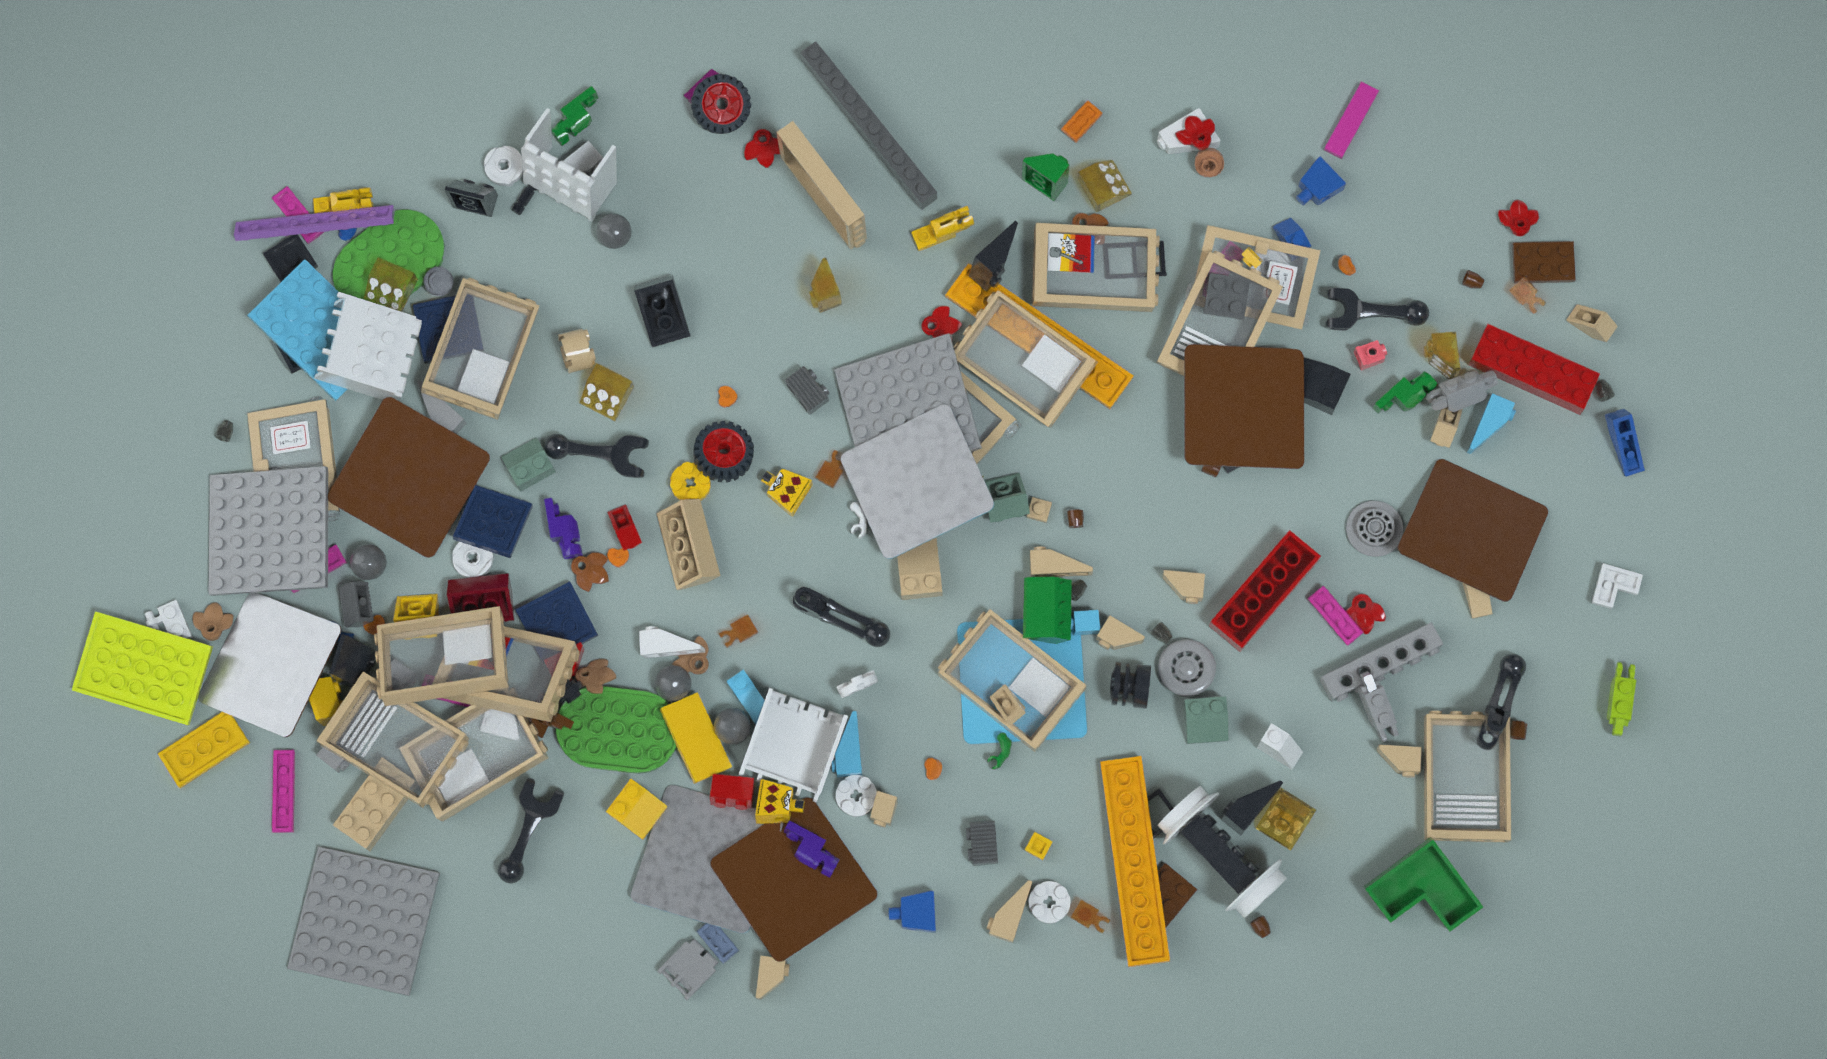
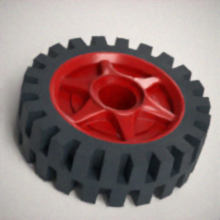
[691,74,751,134]
[693,421,754,482]

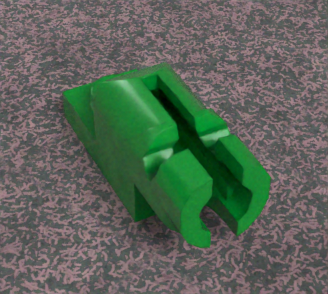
[551,86,598,146]
[1373,371,1438,414]

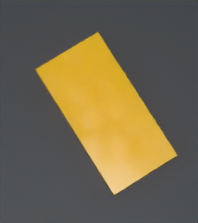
[660,692,732,784]
[158,712,250,789]

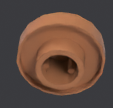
[1195,148,1224,177]

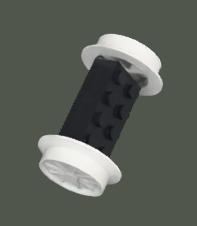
[1158,786,1287,918]

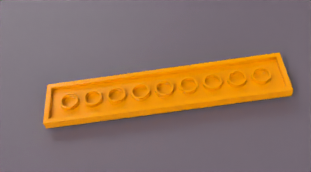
[945,263,1134,409]
[1100,756,1170,967]

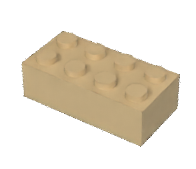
[333,757,419,851]

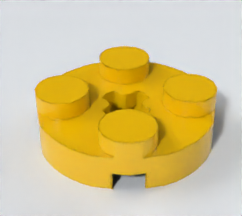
[670,462,711,501]

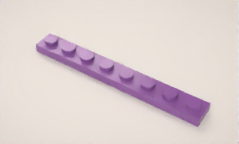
[234,205,395,241]

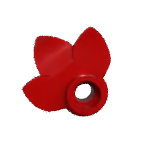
[1175,116,1215,150]
[744,129,780,168]
[1498,200,1539,237]
[922,306,962,338]
[1346,594,1386,635]

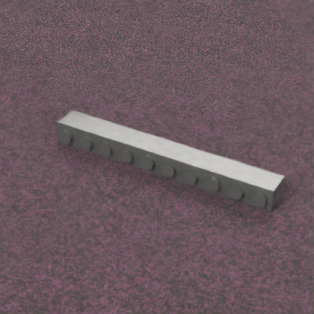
[800,41,937,211]

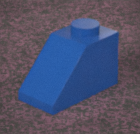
[1273,218,1311,262]

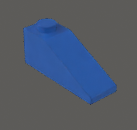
[1605,409,1645,477]

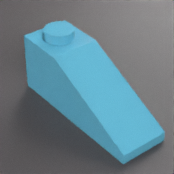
[1467,393,1516,454]
[727,670,765,725]
[832,711,862,778]

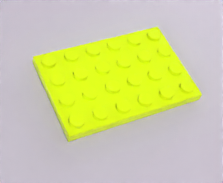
[72,611,213,725]

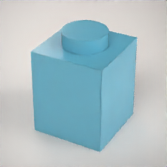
[1071,610,1100,636]

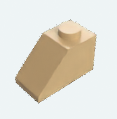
[1567,304,1618,342]
[1430,407,1463,448]
[1163,570,1205,604]
[1096,616,1145,650]
[1377,745,1421,778]
[870,791,898,828]
[756,956,790,1000]

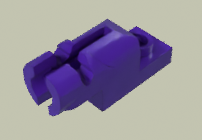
[544,498,583,559]
[784,821,840,878]

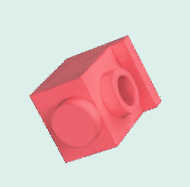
[1354,340,1387,371]

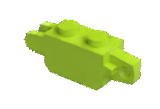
[1607,662,1636,737]

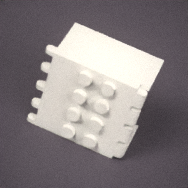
[521,108,617,222]
[314,292,422,400]
[739,688,848,803]

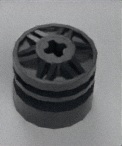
[1110,662,1151,709]

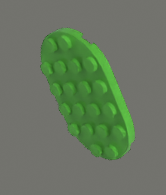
[333,210,445,309]
[556,686,677,774]

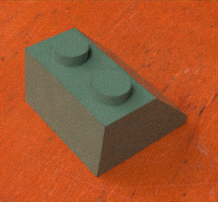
[501,437,556,492]
[984,473,1030,523]
[1183,696,1229,744]

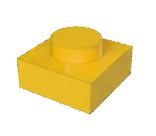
[1242,247,1263,268]
[1025,832,1053,861]

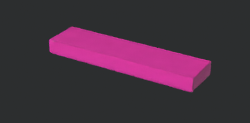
[1324,81,1379,159]
[272,750,295,833]

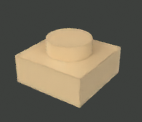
[1027,497,1052,523]

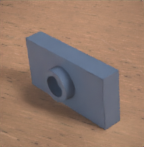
[696,923,739,964]

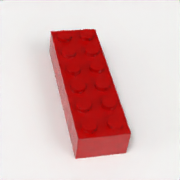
[1468,324,1600,415]
[1209,530,1321,652]

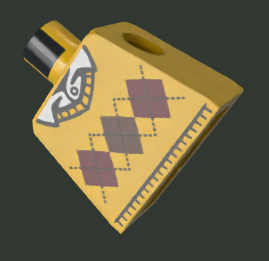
[761,469,813,517]
[755,779,805,824]

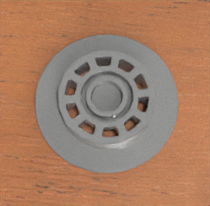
[1346,501,1404,557]
[1158,639,1216,696]

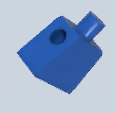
[1296,156,1346,206]
[889,891,936,933]

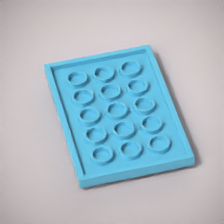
[247,259,348,401]

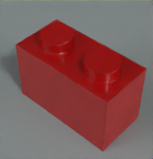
[710,774,755,810]

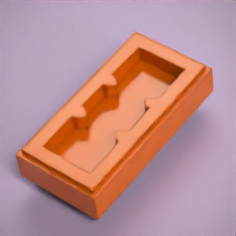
[1061,100,1103,143]

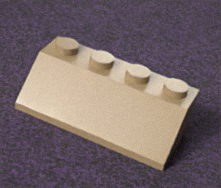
[656,499,721,590]

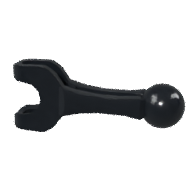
[1325,288,1430,331]
[544,434,649,478]
[792,587,891,647]
[1476,654,1526,750]
[497,777,564,884]

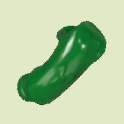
[987,732,1012,770]

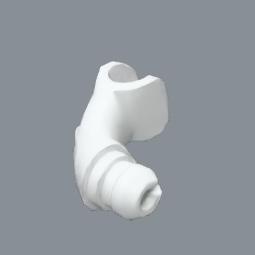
[850,502,868,539]

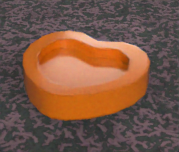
[1338,255,1356,276]
[719,386,738,408]
[607,548,629,568]
[363,615,385,635]
[924,758,942,780]

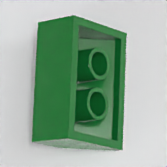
[1022,153,1070,201]
[1023,577,1072,644]

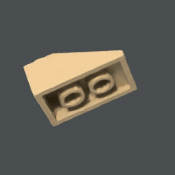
[897,538,943,600]

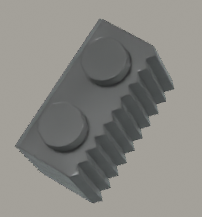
[785,366,830,415]
[339,581,374,628]
[966,821,998,866]

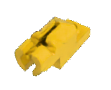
[313,187,374,214]
[911,206,974,251]

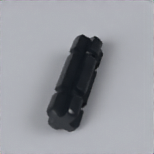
[512,184,537,215]

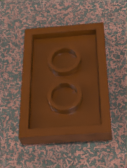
[1512,241,1576,283]
[1158,863,1198,928]

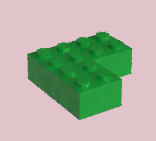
[1363,837,1483,932]

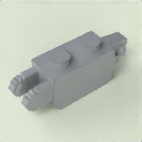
[1426,370,1498,412]
[1358,671,1399,742]

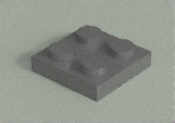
[1203,273,1250,320]

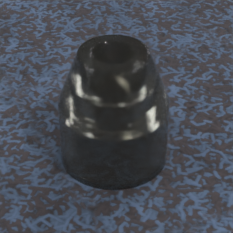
[1595,379,1615,402]
[214,420,233,442]
[1071,579,1087,602]
[1151,621,1173,644]

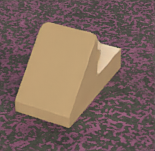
[990,684,1026,726]

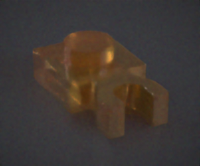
[1509,276,1546,314]
[815,450,843,489]
[719,614,758,648]
[1071,900,1110,934]

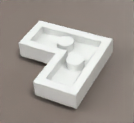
[1591,563,1643,609]

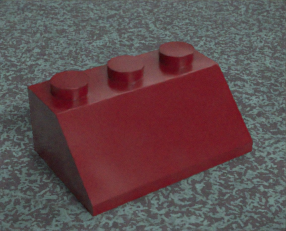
[447,573,515,622]

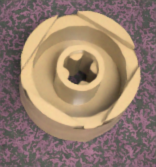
[558,328,596,374]

